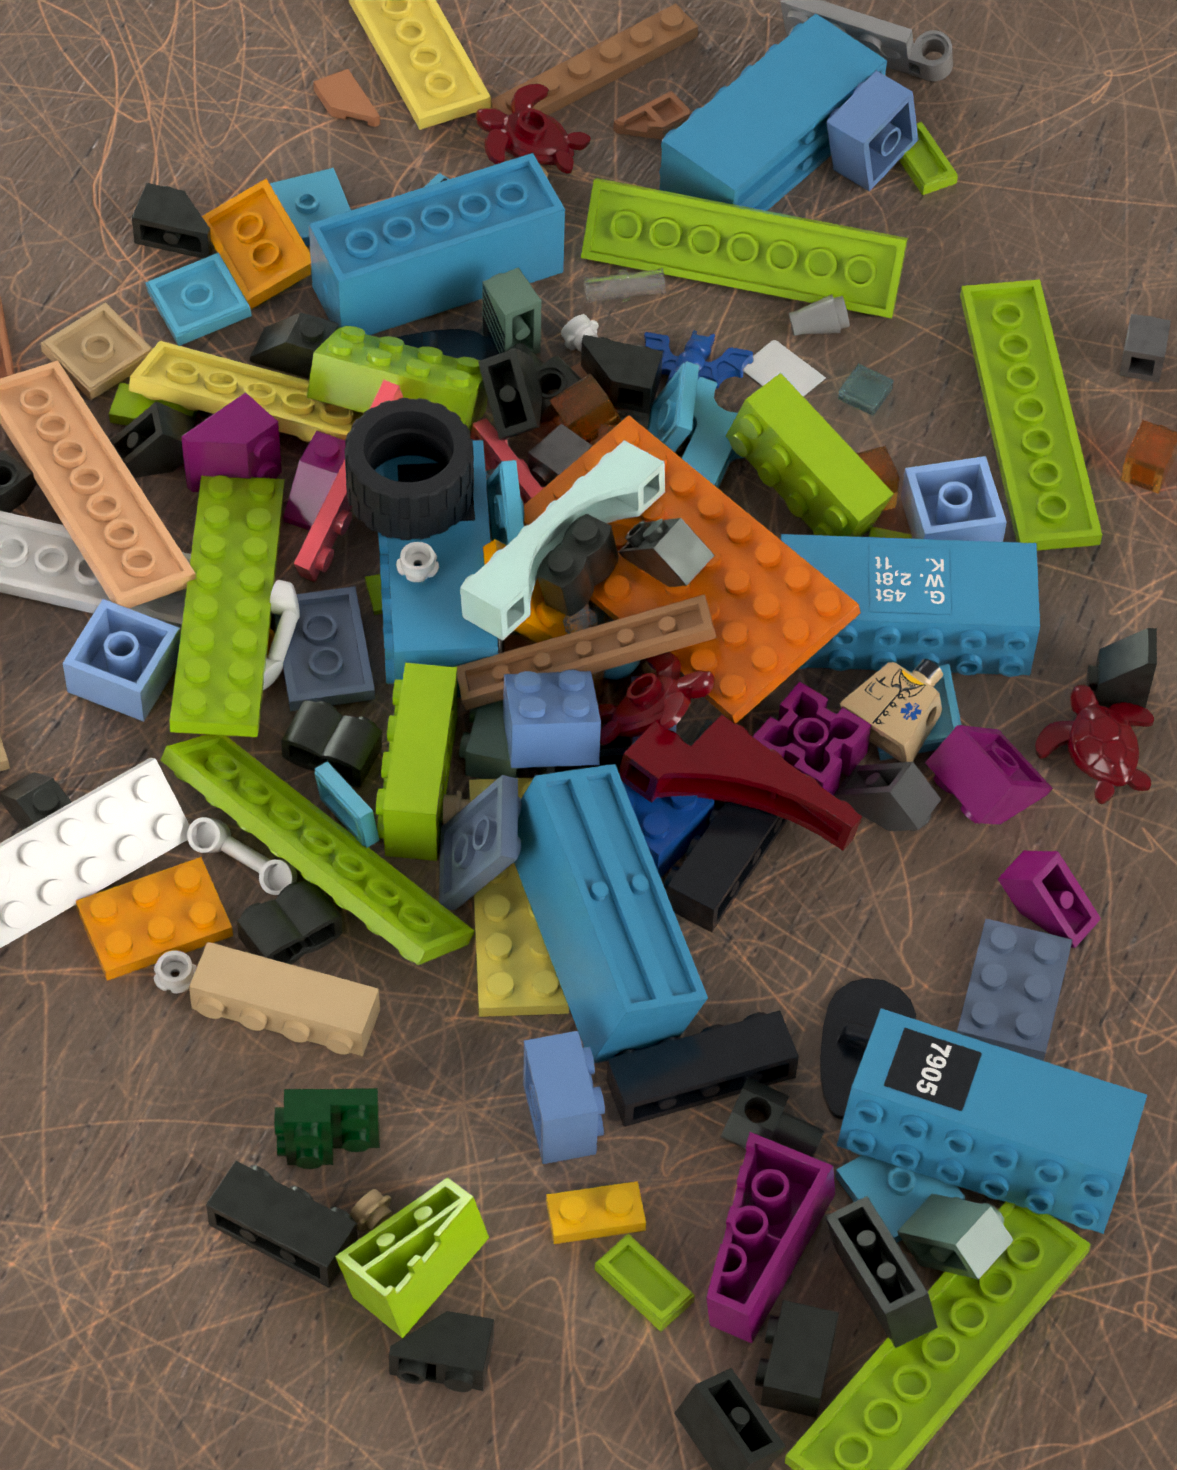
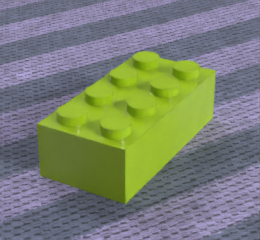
[307,326,488,431]
[725,372,894,537]
[376,663,458,861]

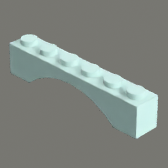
[460,440,665,640]

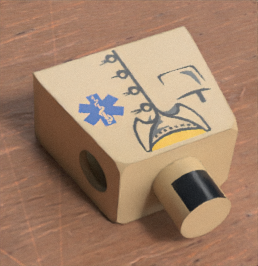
[840,659,943,762]

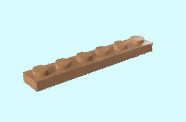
[491,3,698,115]
[456,594,717,710]

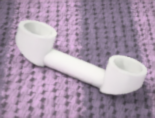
[263,580,300,690]
[187,817,297,895]

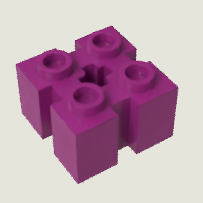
[753,682,871,795]

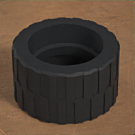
[344,398,474,540]

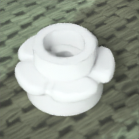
[561,314,599,352]
[396,542,439,582]
[154,951,197,994]

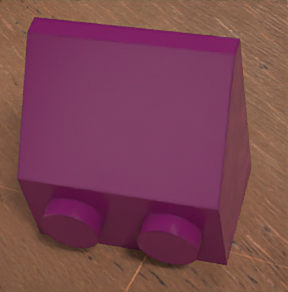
[181,392,282,492]
[925,725,1053,825]

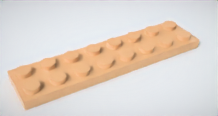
[0,360,196,608]

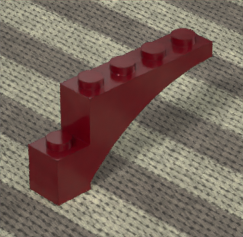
[618,715,862,851]

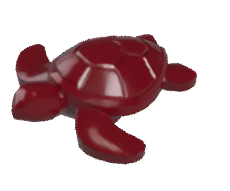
[476,84,591,174]
[598,652,715,746]
[1035,684,1154,804]

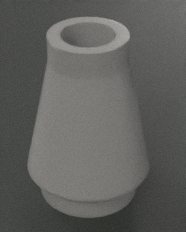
[789,294,850,336]

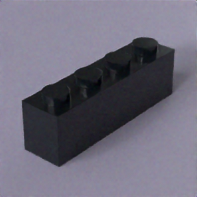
[664,801,788,932]
[607,1010,799,1127]

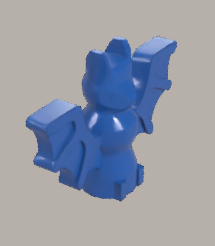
[644,330,754,389]

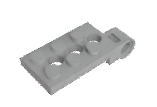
[780,0,953,81]

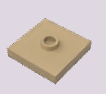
[41,303,153,400]

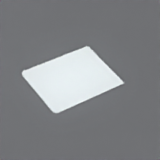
[743,340,826,397]

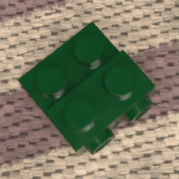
[274,1088,380,1169]

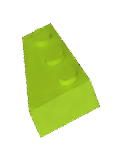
[335,1177,489,1338]

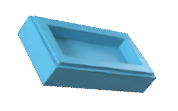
[314,761,379,848]

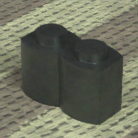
[537,514,619,617]
[281,700,382,787]
[237,880,342,965]

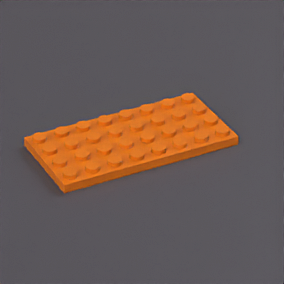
[523,415,861,724]

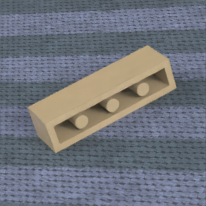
[189,942,380,1056]

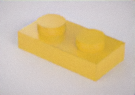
[546,1181,646,1244]

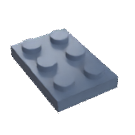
[273,586,375,711]
[439,775,522,911]
[957,919,1072,1061]

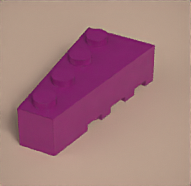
[706,1132,835,1343]

